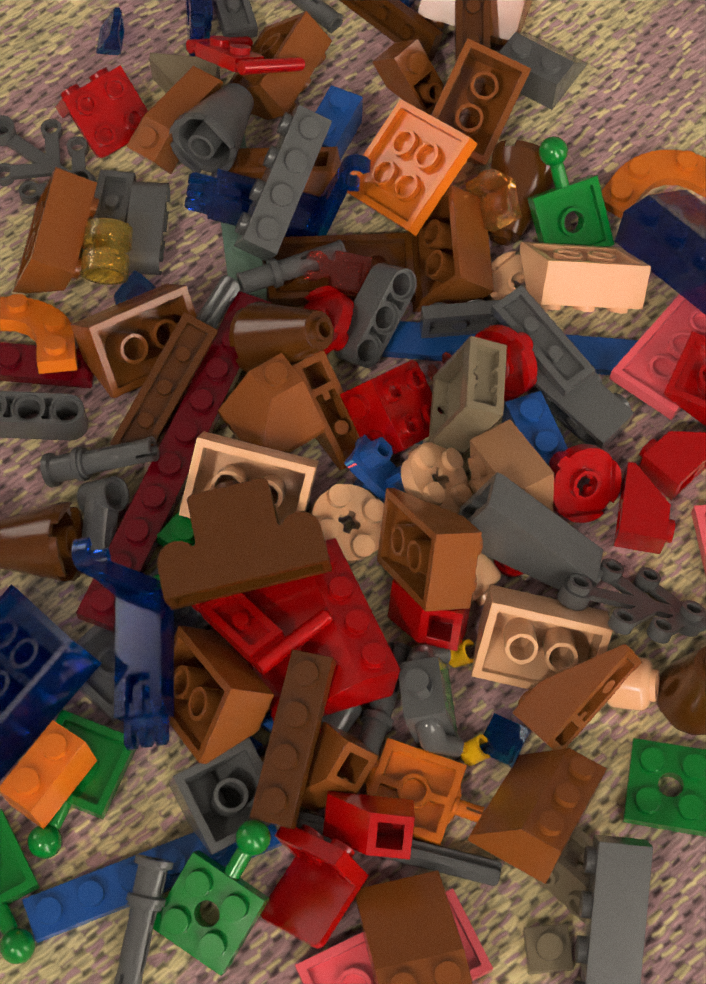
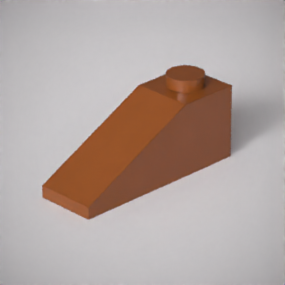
[126,65,224,174]
[227,147,344,204]
[292,351,360,471]
[512,644,642,750]

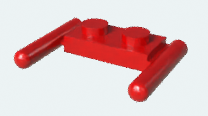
[186,36,305,75]
[192,593,333,675]

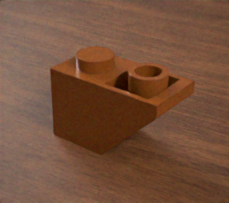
[372,39,445,115]
[301,721,379,812]

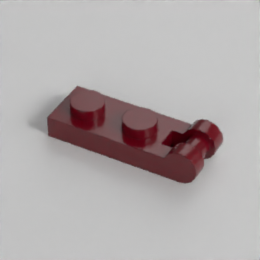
[0,342,94,389]

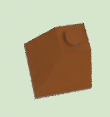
[218,353,325,453]

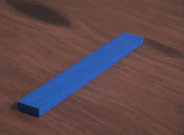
[381,321,638,375]

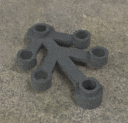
[0,115,97,204]
[557,558,706,644]

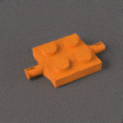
[364,738,485,846]

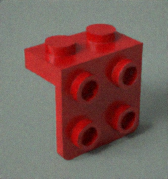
[55,65,148,158]
[339,360,442,455]
[260,824,369,949]

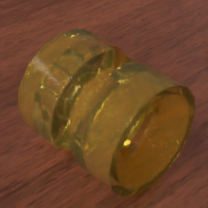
[80,218,133,285]

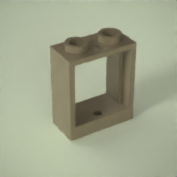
[429,336,507,453]

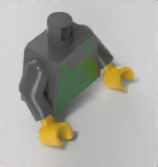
[398,639,491,766]

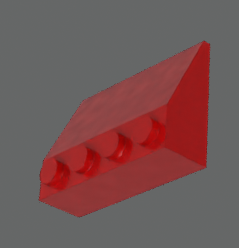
[242,538,401,722]

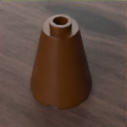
[487,140,554,246]
[229,302,334,373]
[0,501,84,582]
[657,646,706,735]

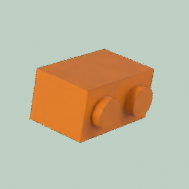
[0,720,97,829]

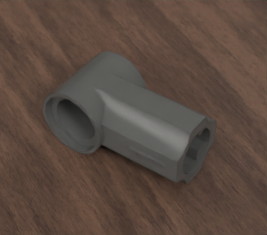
[77,476,130,557]

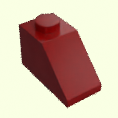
[639,431,706,501]
[613,462,675,554]

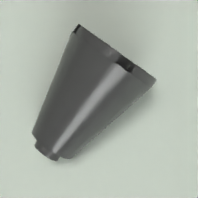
[169,83,254,177]

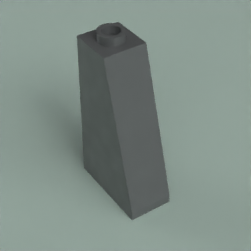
[459,472,603,590]

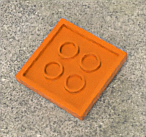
[342,99,478,236]

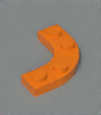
[601,150,706,220]
[0,294,77,374]

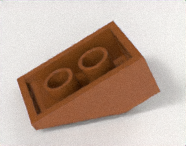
[377,488,483,611]
[355,870,473,984]

